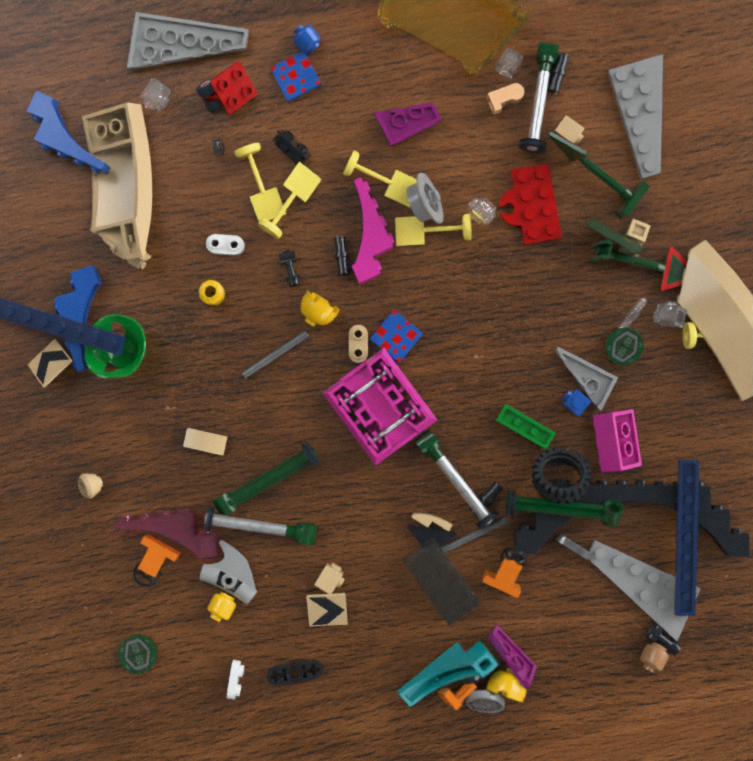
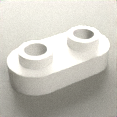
[206,234,245,256]
[227,660,244,700]

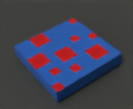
[270,52,321,102]
[370,310,423,363]

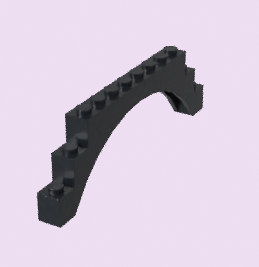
[514,480,749,557]

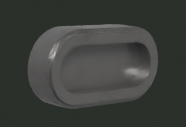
[555,533,591,560]

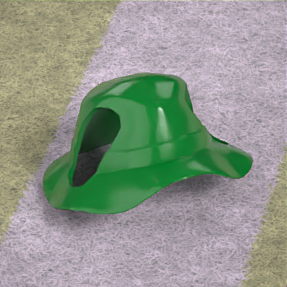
[85,314,146,378]

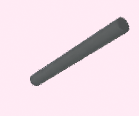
[241,331,309,379]
[436,516,508,556]

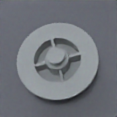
[407,173,444,224]

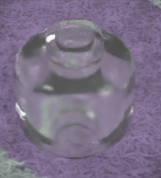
[468,197,496,225]

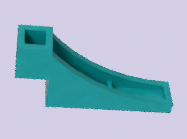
[398,641,498,707]

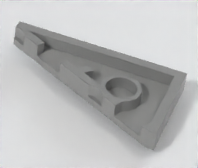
[555,347,618,410]

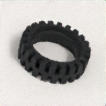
[532,447,591,504]

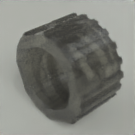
[211,138,226,157]

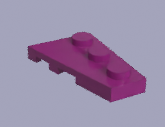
[374,103,442,147]
[488,625,537,689]

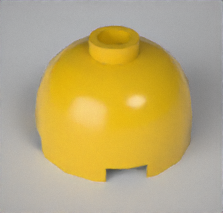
[300,290,340,326]
[486,667,526,702]

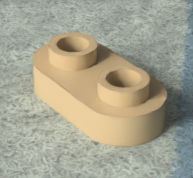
[349,325,368,363]

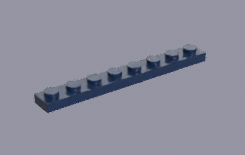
[0,297,126,355]
[674,459,699,616]

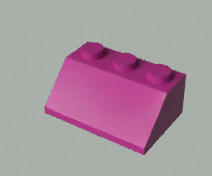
[593,409,642,472]

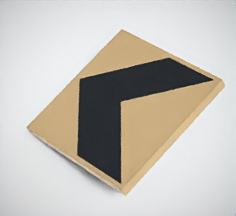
[28,339,72,388]
[307,593,348,626]

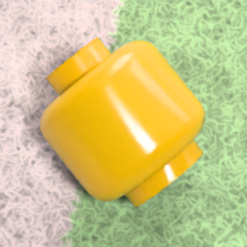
[198,280,225,306]
[207,592,236,622]

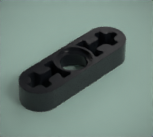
[267,659,323,685]

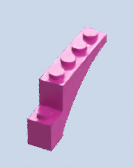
[352,177,395,285]

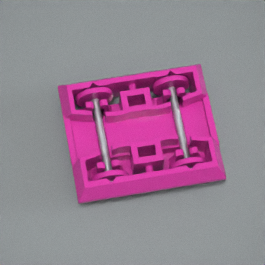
[322,348,437,466]

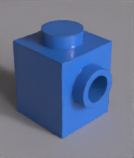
[561,389,591,416]

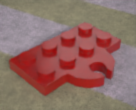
[498,163,562,245]

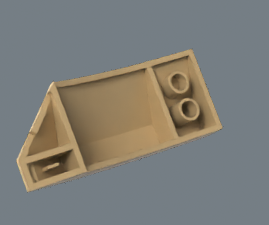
[82,102,152,260]
[676,240,753,401]

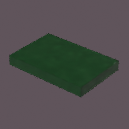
[587,218,644,255]

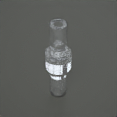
[618,297,647,328]

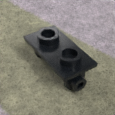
[273,130,312,165]

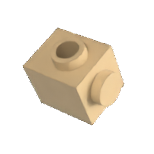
[554,115,585,145]
[314,562,344,594]

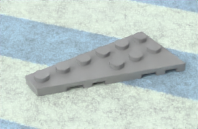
[127,12,249,70]
[607,54,663,179]
[589,540,700,641]

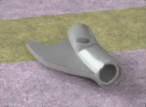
[199,540,258,605]

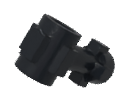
[279,250,301,287]
[645,623,681,656]

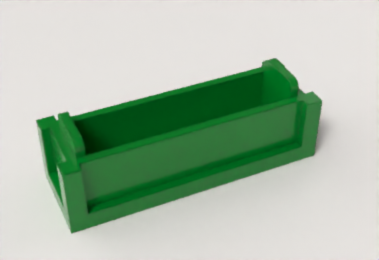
[495,404,556,449]

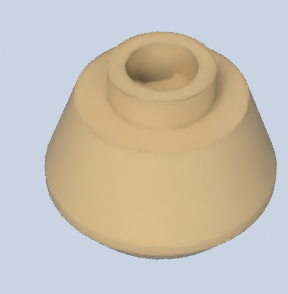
[78,473,103,499]

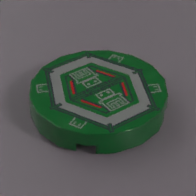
[605,327,643,365]
[118,634,158,674]

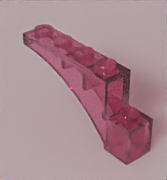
[114,508,219,559]

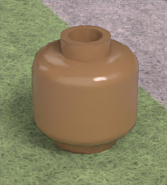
[639,642,669,673]

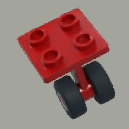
[196,61,257,114]

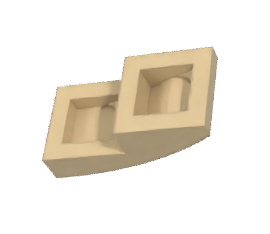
[619,219,651,257]
[183,428,227,455]
[411,512,453,531]

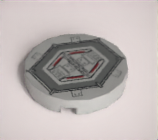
[466,690,505,713]

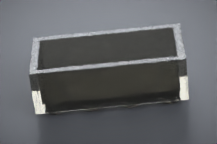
[402,536,480,626]

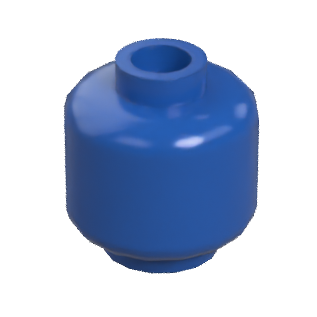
[293,24,321,54]

